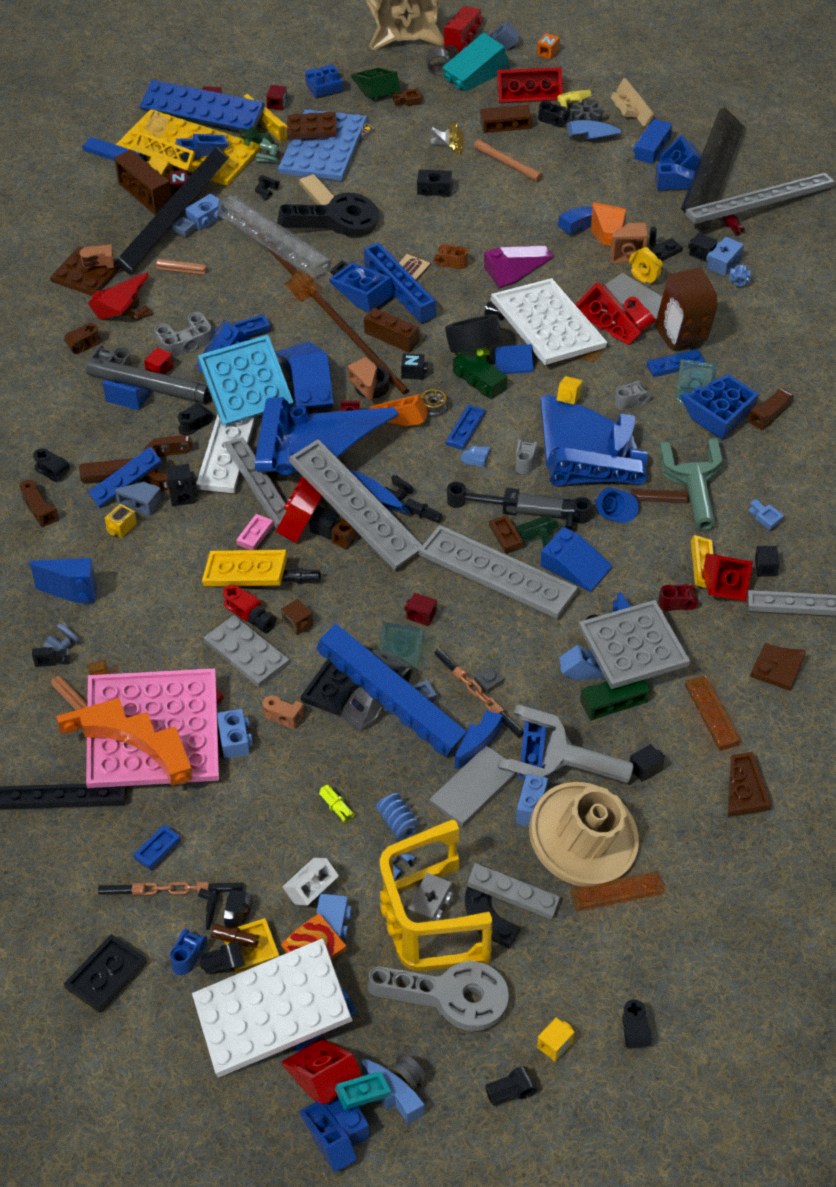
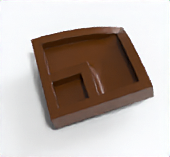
[750,643,806,691]

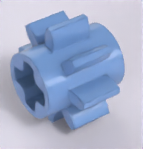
[729,265,751,286]

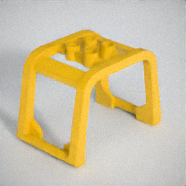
[379,820,492,971]

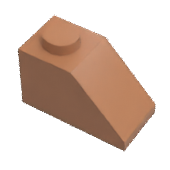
[347,357,378,400]

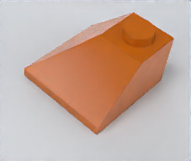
[591,202,627,247]

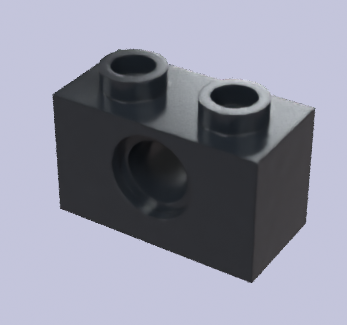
[417,169,452,196]

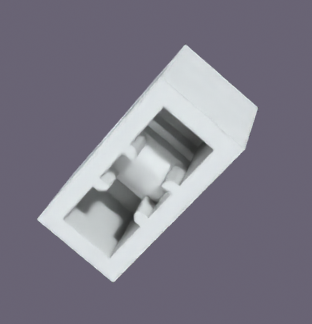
[282,858,339,905]

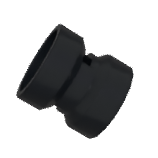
[248,606,277,633]

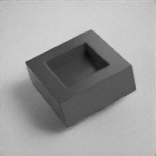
[474,666,504,694]

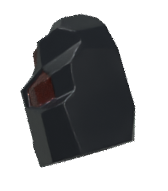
[224,890,253,928]

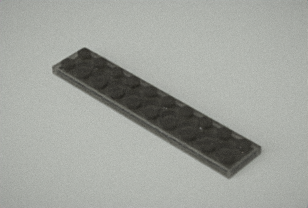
[681,107,746,231]

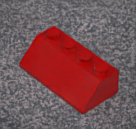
[496,67,563,103]

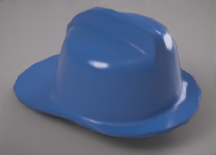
[594,488,639,523]

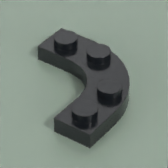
[465,864,520,949]

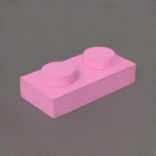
[236,514,274,550]

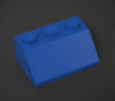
[195,319,250,372]

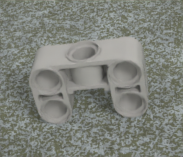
[154,312,212,358]

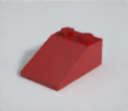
[281,1038,362,1104]

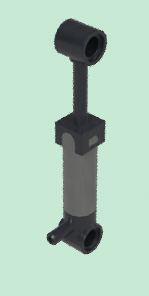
[447,481,592,530]

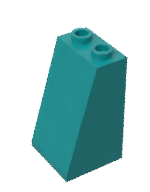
[442,33,510,92]

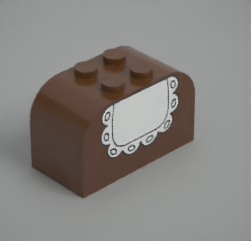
[655,267,717,349]

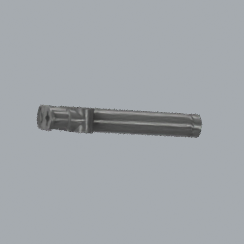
[86,345,210,404]

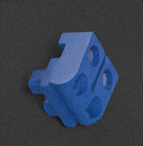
[305,64,343,98]

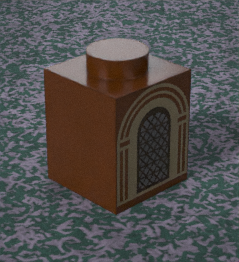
[281,599,313,635]

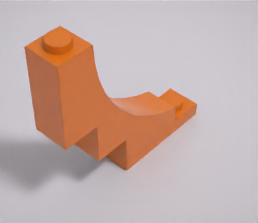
[56,698,193,786]

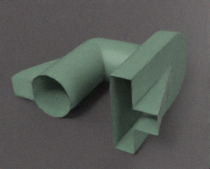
[256,138,279,164]

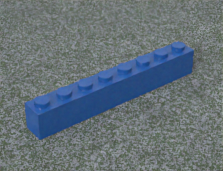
[316,623,467,757]

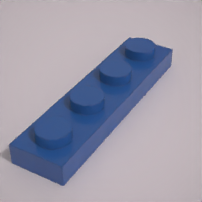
[88,447,162,508]

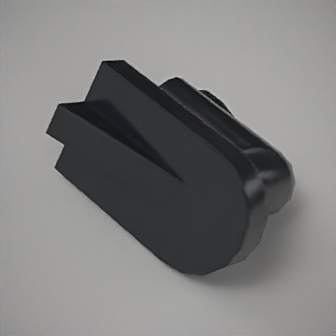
[255,175,280,201]
[385,474,414,500]

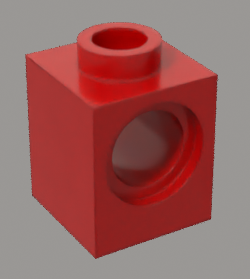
[144,347,174,375]

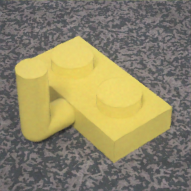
[557,89,592,112]

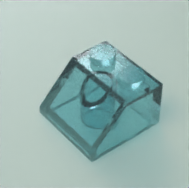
[674,359,718,402]

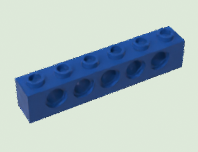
[364,242,436,323]

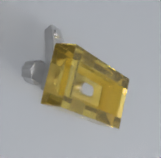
[430,120,462,154]

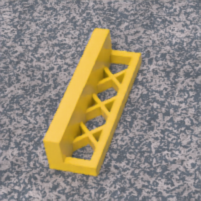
[243,94,288,142]
[132,131,197,172]

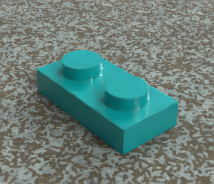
[335,1071,391,1110]

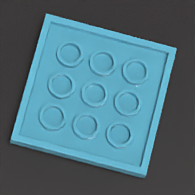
[197,335,294,426]

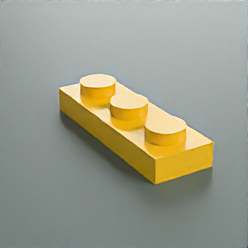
[691,535,713,588]

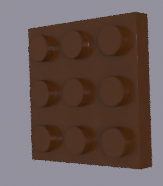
[50,246,121,296]

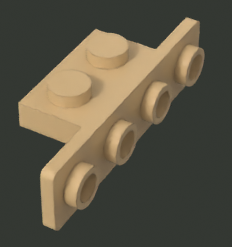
[611,78,654,127]

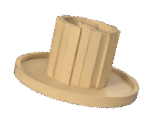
[529,782,639,888]

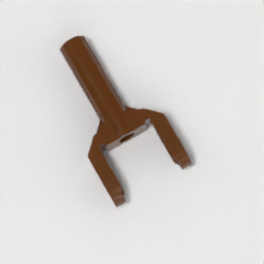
[79,435,196,491]

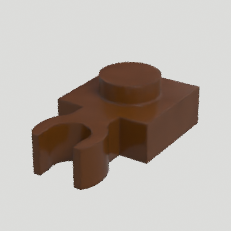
[392,88,422,105]

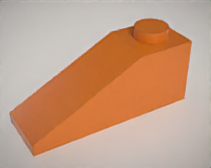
[370,394,429,426]

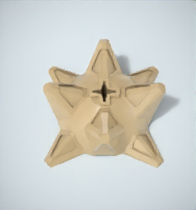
[366,0,444,50]

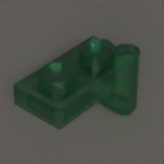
[515,515,558,549]

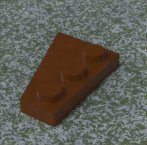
[728,752,771,817]

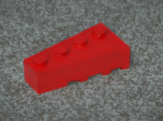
[444,6,483,55]
[275,476,322,543]

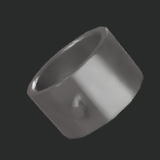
[426,48,450,75]

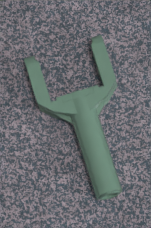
[659,437,722,531]

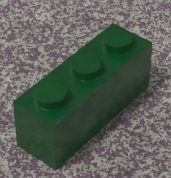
[453,350,507,399]
[580,680,650,721]

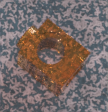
[285,270,317,302]

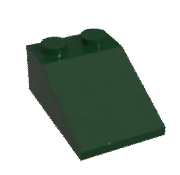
[351,67,400,100]

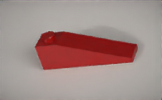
[575,282,642,345]

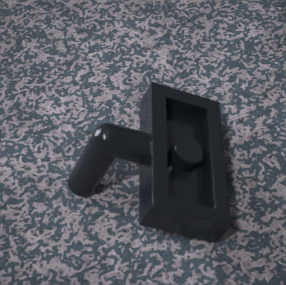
[649,227,682,261]

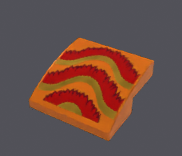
[281,914,346,960]

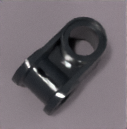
[538,101,570,127]
[177,403,213,435]
[33,448,70,482]
[622,999,652,1049]

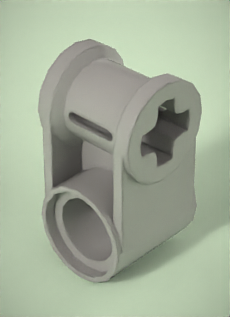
[614,381,651,410]
[515,439,538,474]

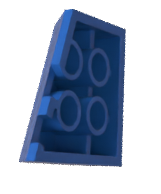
[680,374,759,439]

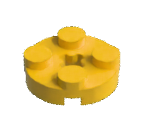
[629,247,663,283]

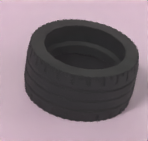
[445,315,502,353]

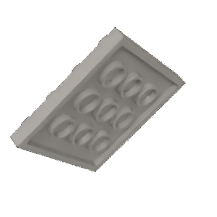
[579,600,690,689]

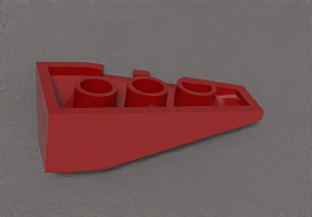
[88,272,149,320]

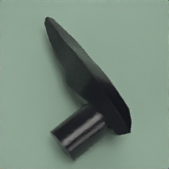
[198,888,218,930]

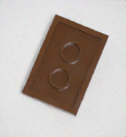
[287,112,337,140]

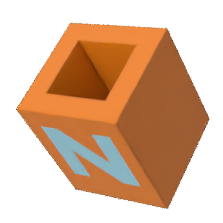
[537,33,560,59]

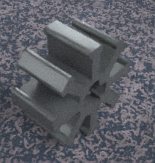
[570,99,603,122]

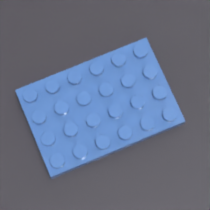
[278,109,367,181]

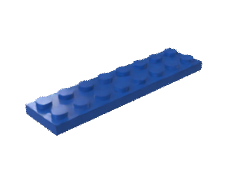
[140,80,265,133]

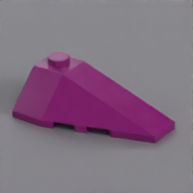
[484,246,554,289]

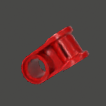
[624,297,656,332]
[223,585,262,621]

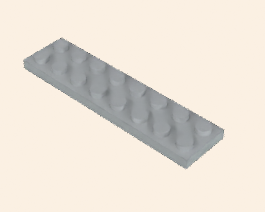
[289,439,423,570]
[419,525,578,619]

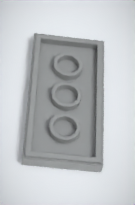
[606,273,662,327]
[429,745,517,828]

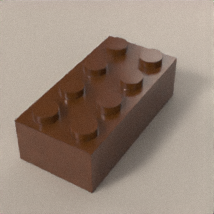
[114,149,172,215]

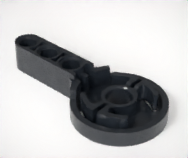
[277,192,379,235]

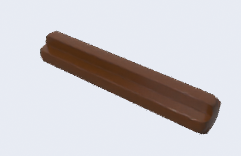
[631,489,688,503]

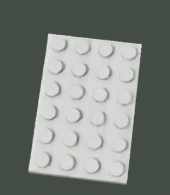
[490,278,607,365]
[192,938,353,1078]

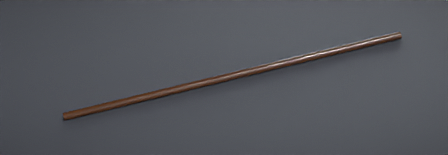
[238,213,409,395]

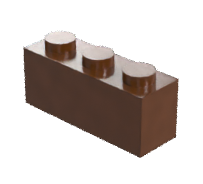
[480,104,532,133]
[364,308,419,353]

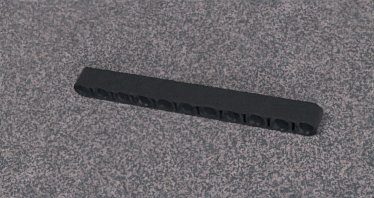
[115,146,229,274]

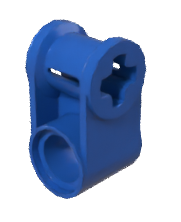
[170,929,207,975]

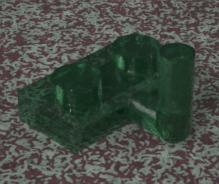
[239,126,275,146]

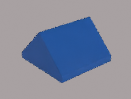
[492,344,533,374]
[103,380,151,410]

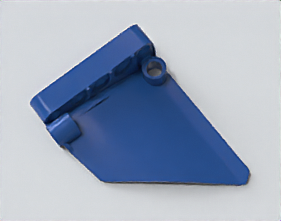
[540,395,648,486]
[255,397,398,475]

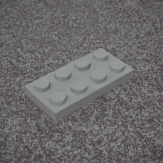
[203,615,290,687]

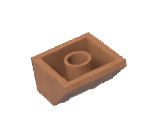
[610,223,647,263]

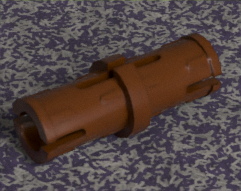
[211,923,259,950]

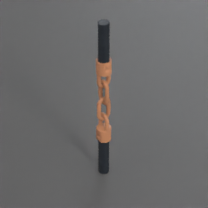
[434,648,524,738]
[98,882,243,895]

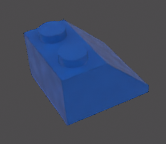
[658,135,705,172]

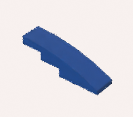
[347,468,410,515]

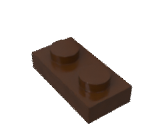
[489,515,523,553]

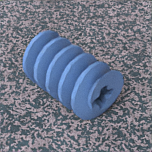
[375,793,419,842]

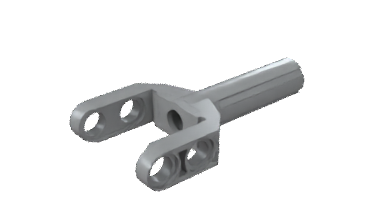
[498,705,633,784]

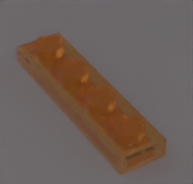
[685,676,740,751]
[570,871,664,912]

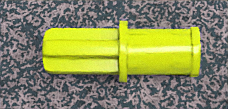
[319,785,355,824]

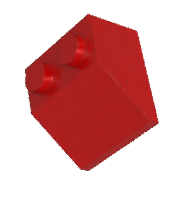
[703,553,753,601]

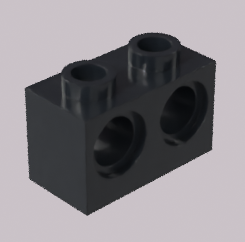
[166,464,198,507]

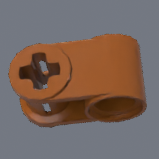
[434,244,468,269]

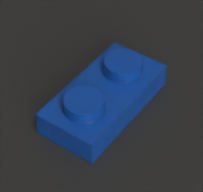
[133,825,181,871]

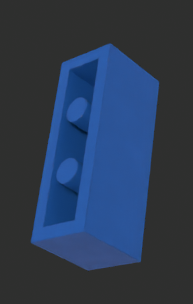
[633,119,672,164]

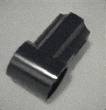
[200,942,246,974]
[485,1066,538,1106]

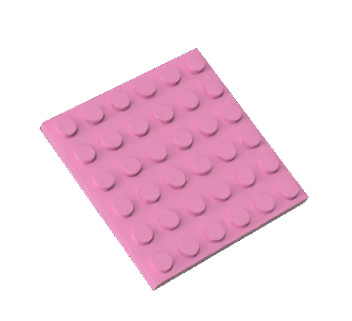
[86,668,219,788]

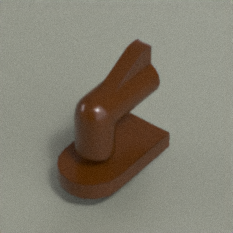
[122,296,153,321]

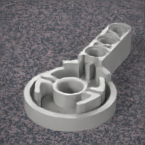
[367,961,509,1031]

